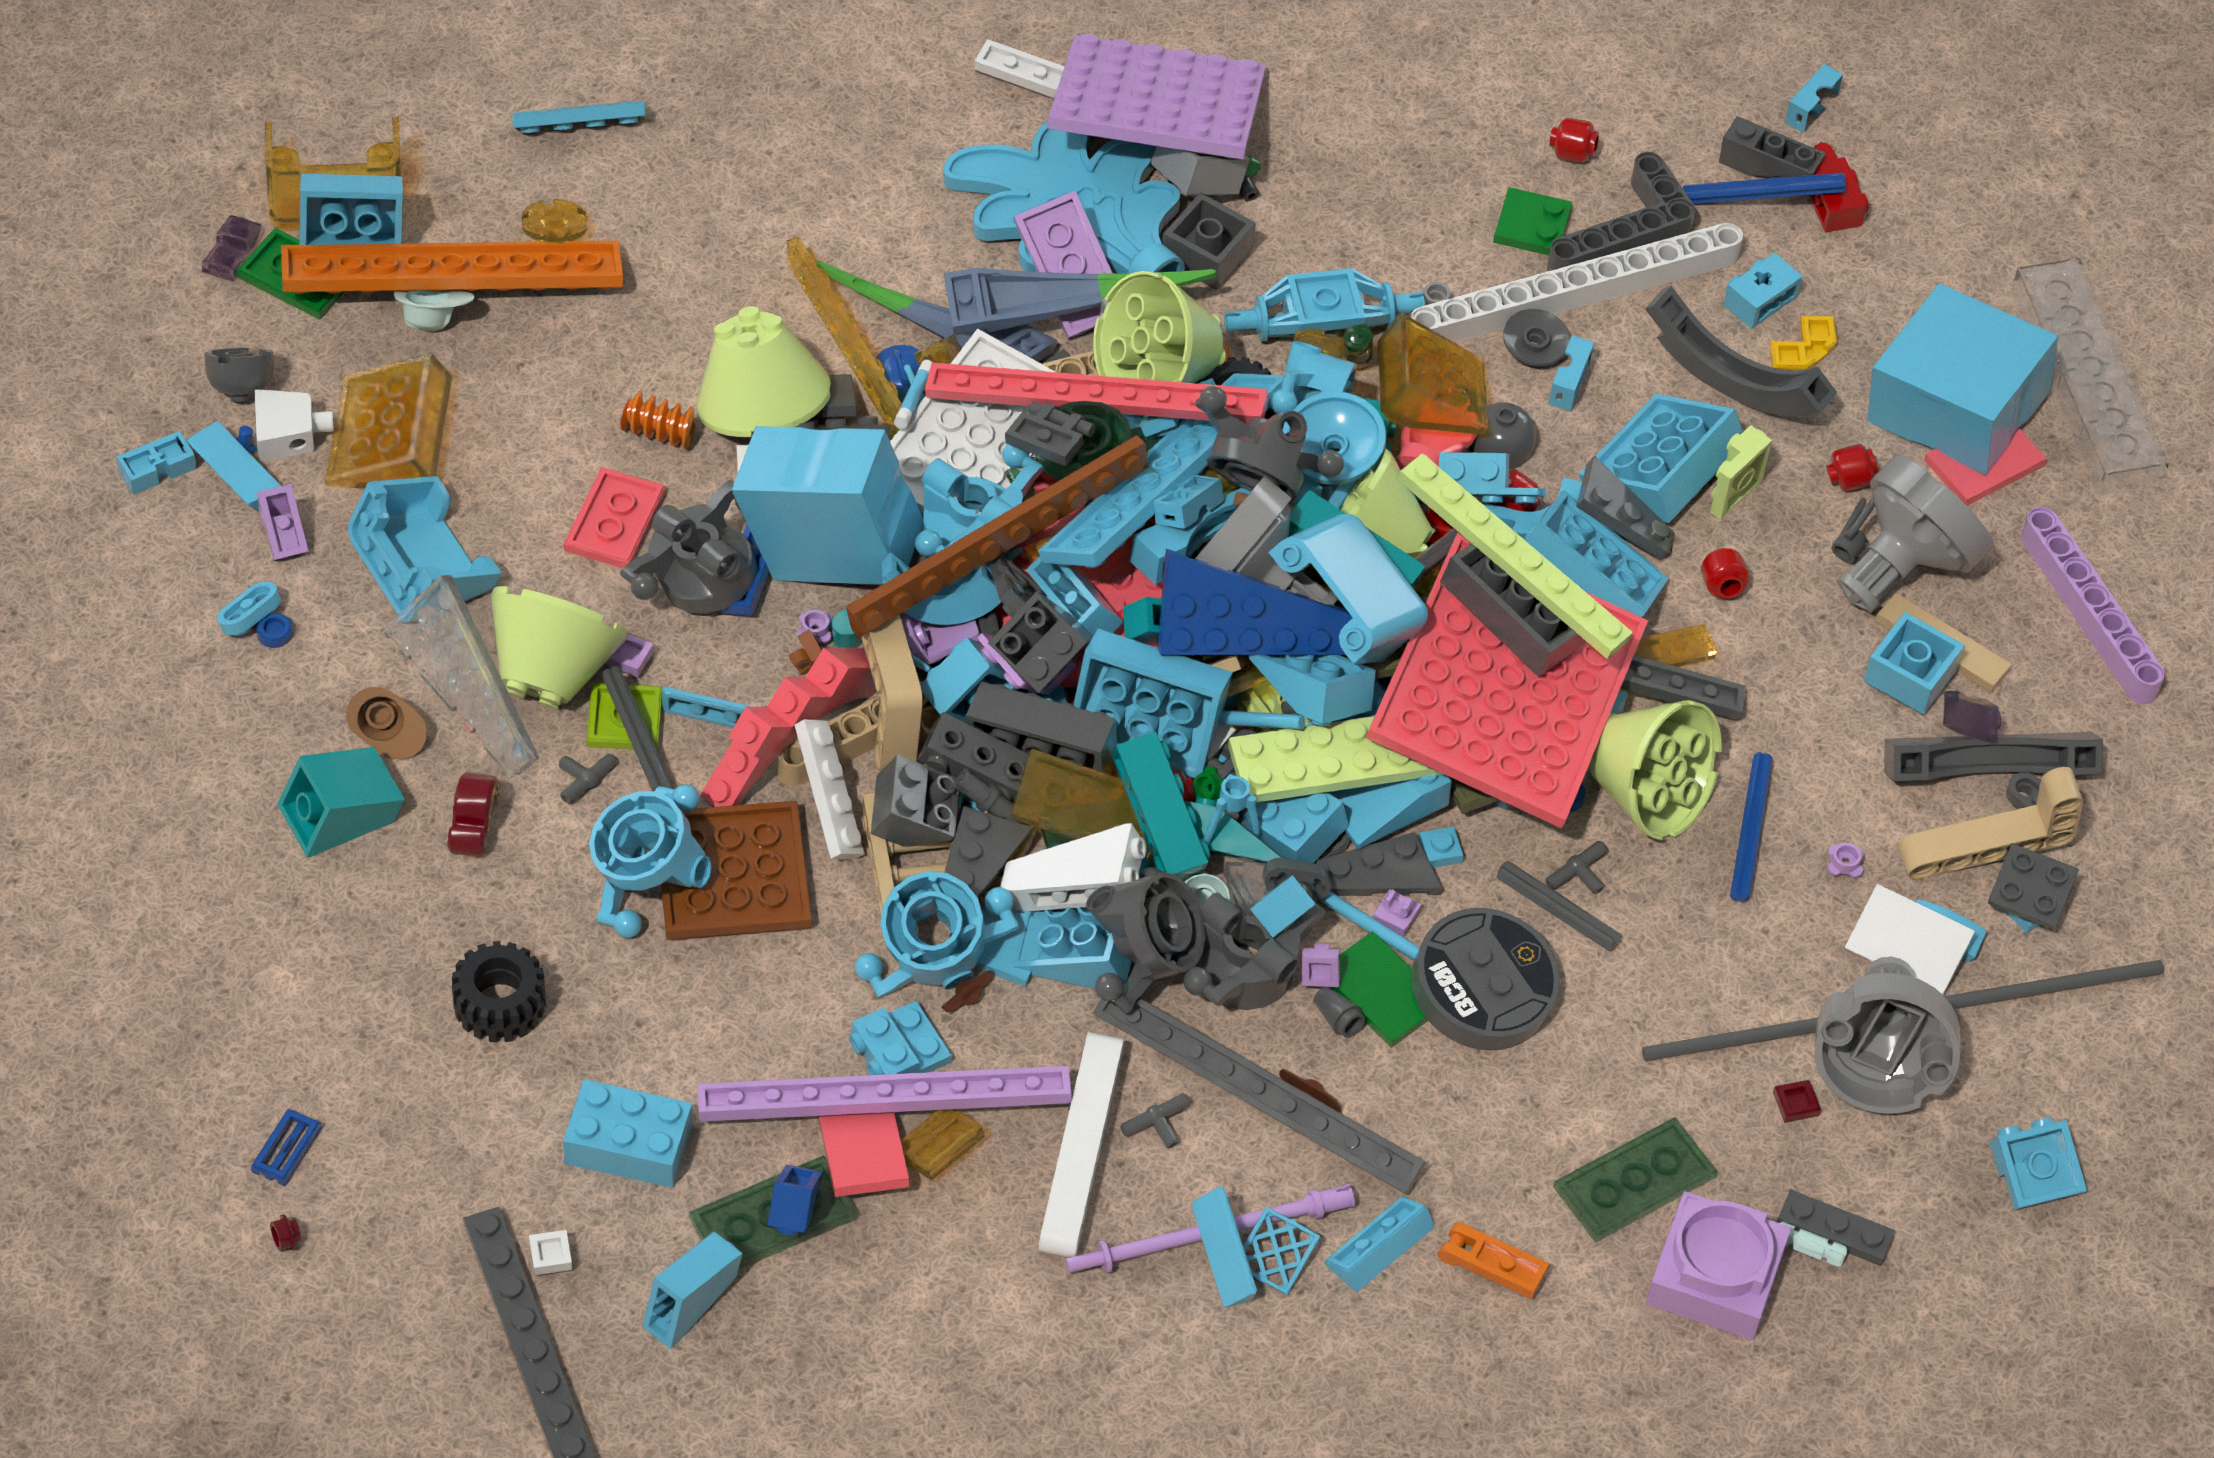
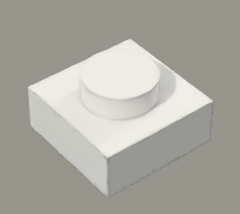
[529,1230,572,1275]

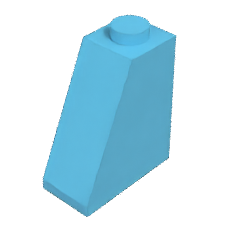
[642,1232,743,1349]

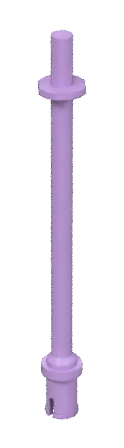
[1065,1184,1355,1273]

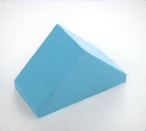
[1250,875,1315,937]

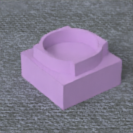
[1646,1191,1791,1341]

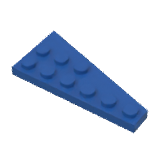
[1158,548,1352,655]

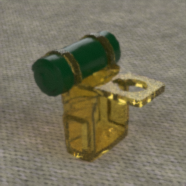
[1293,323,1373,371]

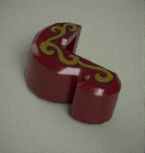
[447,772,500,857]

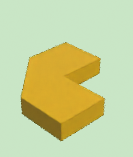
[1769,316,1837,371]

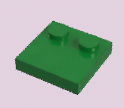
[1493,187,1572,256]

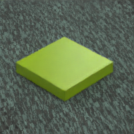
[587,683,663,751]

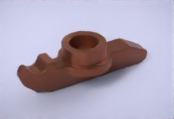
[941,970,995,1013]
[1279,1068,1342,1113]

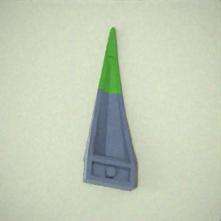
[807,257,1057,362]
[944,268,1217,335]

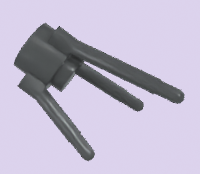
[1831,498,1875,564]

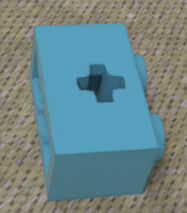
[1724,253,1803,329]

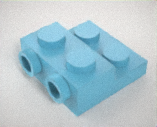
[849,1001,952,1075]
[1989,1117,2087,1210]

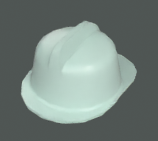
[394,290,474,331]

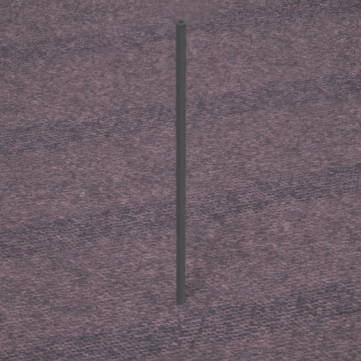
[1642,960,2164,1061]

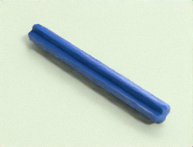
[1683,173,1846,204]
[1730,752,1773,903]

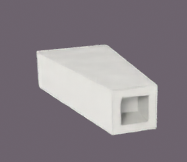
[1000,823,1146,912]

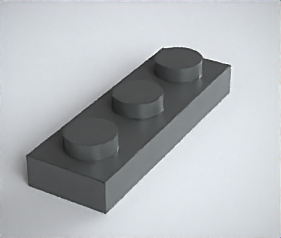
[1777,1189,1895,1266]

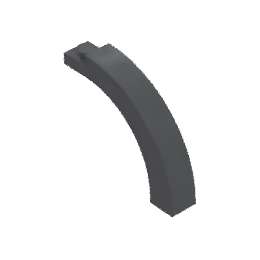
[1645,286,1837,417]

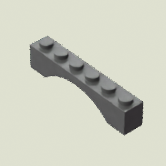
[1884,732,2103,781]

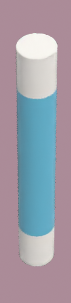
[894,360,932,429]

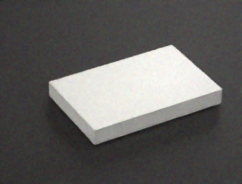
[1845,884,1975,995]

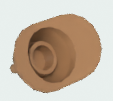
[346,687,427,760]

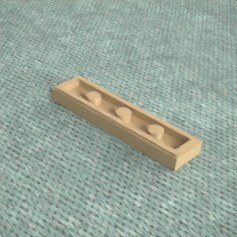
[1875,593,2012,693]

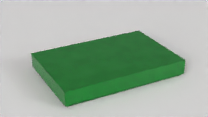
[236,227,345,320]
[1330,931,1428,1048]

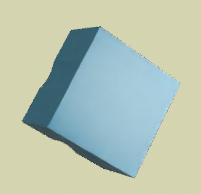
[1867,283,2058,475]
[732,426,923,585]

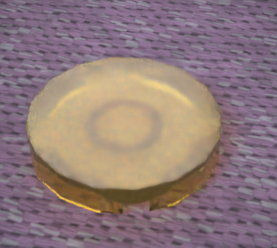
[522,199,588,244]

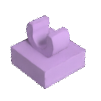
[1372,889,1421,937]
[1302,943,1340,987]

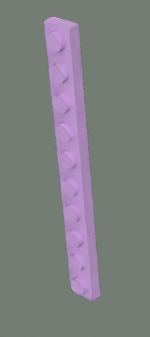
[697,1066,1071,1122]

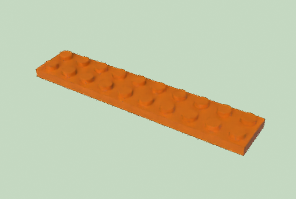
[281,241,623,294]

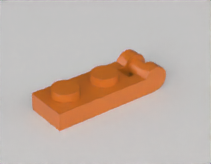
[1437,1222,1549,1299]

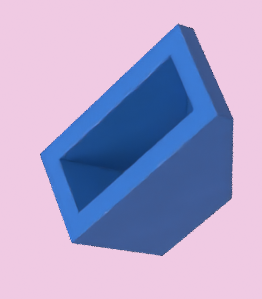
[767,1164,823,1235]

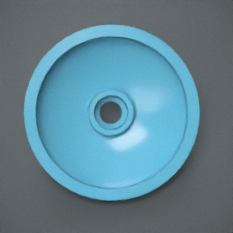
[1282,392,1386,484]

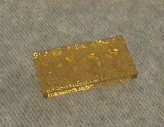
[1010,749,1150,859]

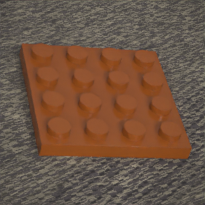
[661,800,811,940]

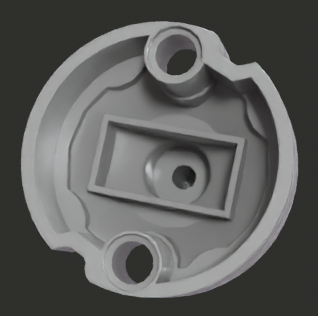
[1836,455,1994,613]
[1194,476,1338,606]
[1815,956,1960,1114]

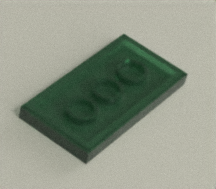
[1553,1117,1718,1243]
[689,1155,857,1270]

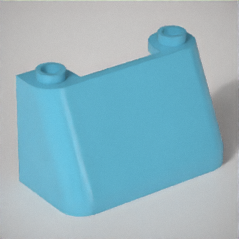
[348,476,502,622]
[1268,514,1428,664]

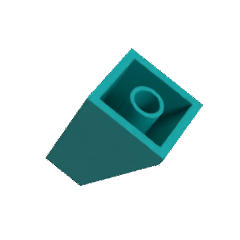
[277,747,405,857]

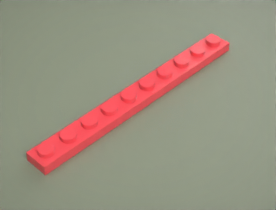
[925,362,1269,423]

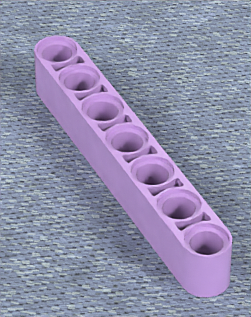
[2021,506,2164,704]

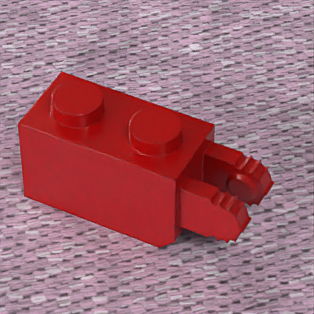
[1808,142,1869,233]

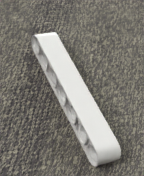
[1038,1032,1125,1258]

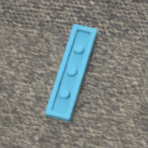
[511,100,646,133]

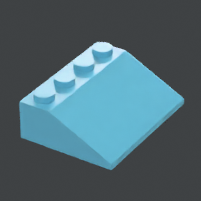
[1578,394,1743,523]
[1524,490,1669,617]
[1074,629,1232,778]
[1305,680,1451,849]
[1012,849,1153,988]

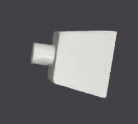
[255,389,334,462]

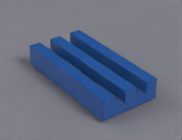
[251,1109,321,1186]

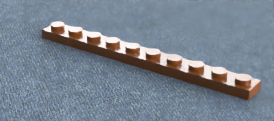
[846,435,1149,638]

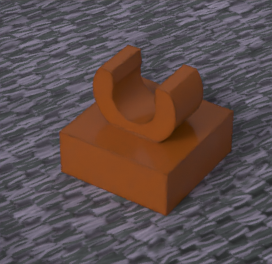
[789,629,822,675]

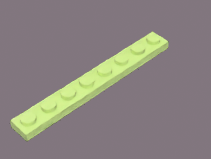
[1397,453,1633,659]

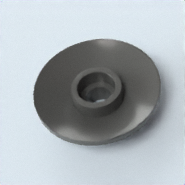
[1503,309,1570,366]

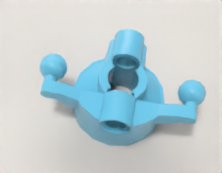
[1270,341,1357,450]
[915,444,1044,557]
[589,784,712,938]
[855,871,1020,999]

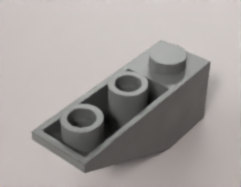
[1719,116,1826,177]

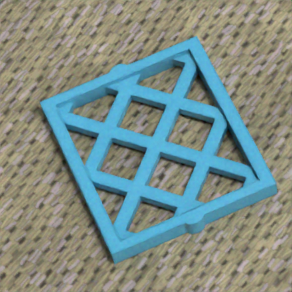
[1243,1206,1320,1295]

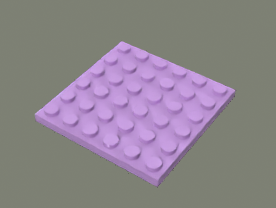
[1047,34,1266,160]

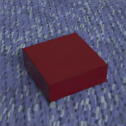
[1773,1080,1821,1123]

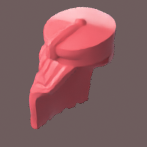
[1395,401,1480,470]

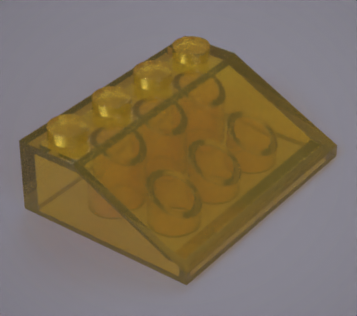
[1378,312,1489,435]
[325,352,452,489]

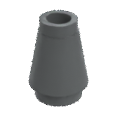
[1313,987,1365,1038]

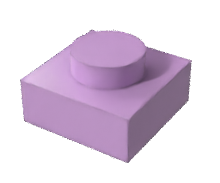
[606,634,654,678]

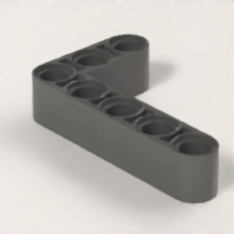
[1547,151,1695,272]

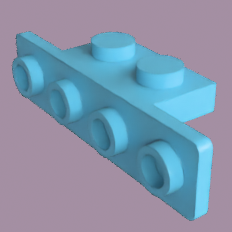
[1413,452,1546,503]

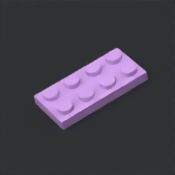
[1013,191,1113,339]

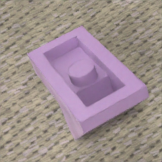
[256,484,308,560]

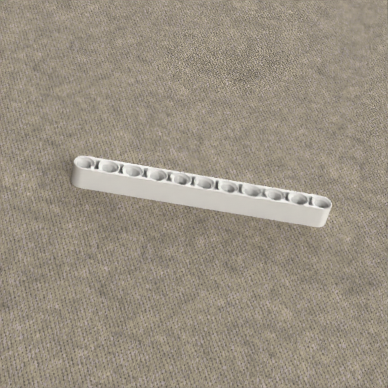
[1408,223,1743,350]

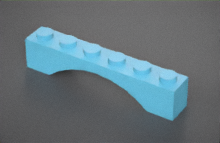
[1130,477,1322,585]

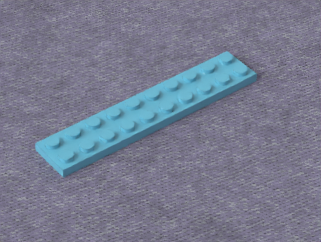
[1038,373,1284,568]

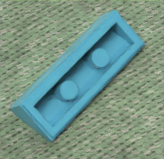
[187,421,281,512]
[662,686,752,728]
[1192,1186,1257,1308]
[1324,1196,1434,1292]

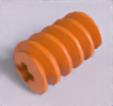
[620,391,696,450]

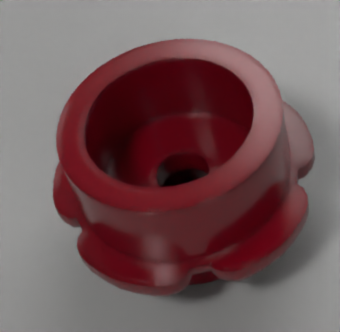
[270,1214,301,1251]

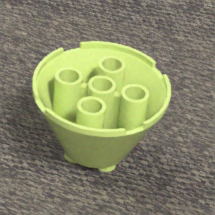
[1093,271,1226,383]
[696,306,831,437]
[1340,448,1435,558]
[491,586,628,710]
[1589,700,1722,840]

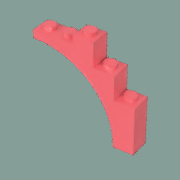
[700,648,876,807]

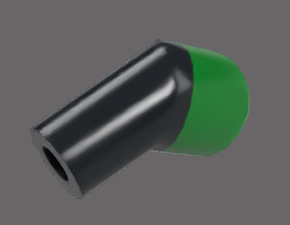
[1239,156,1261,202]

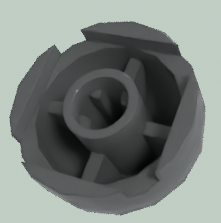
[204,348,274,402]
[1469,402,1536,470]

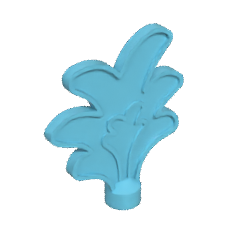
[943,120,1185,274]

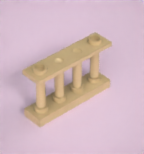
[862,793,959,916]

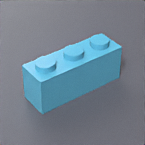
[1026,556,1123,636]

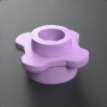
[797,609,833,644]
[1827,843,1864,878]

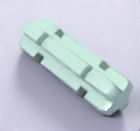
[1780,1222,1847,1267]

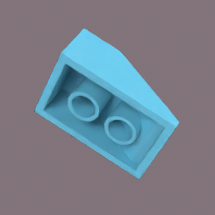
[1249,655,1376,726]

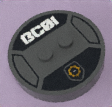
[1411,908,1560,1050]

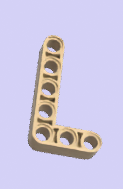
[856,595,922,771]
[778,681,940,786]
[1898,767,2083,879]

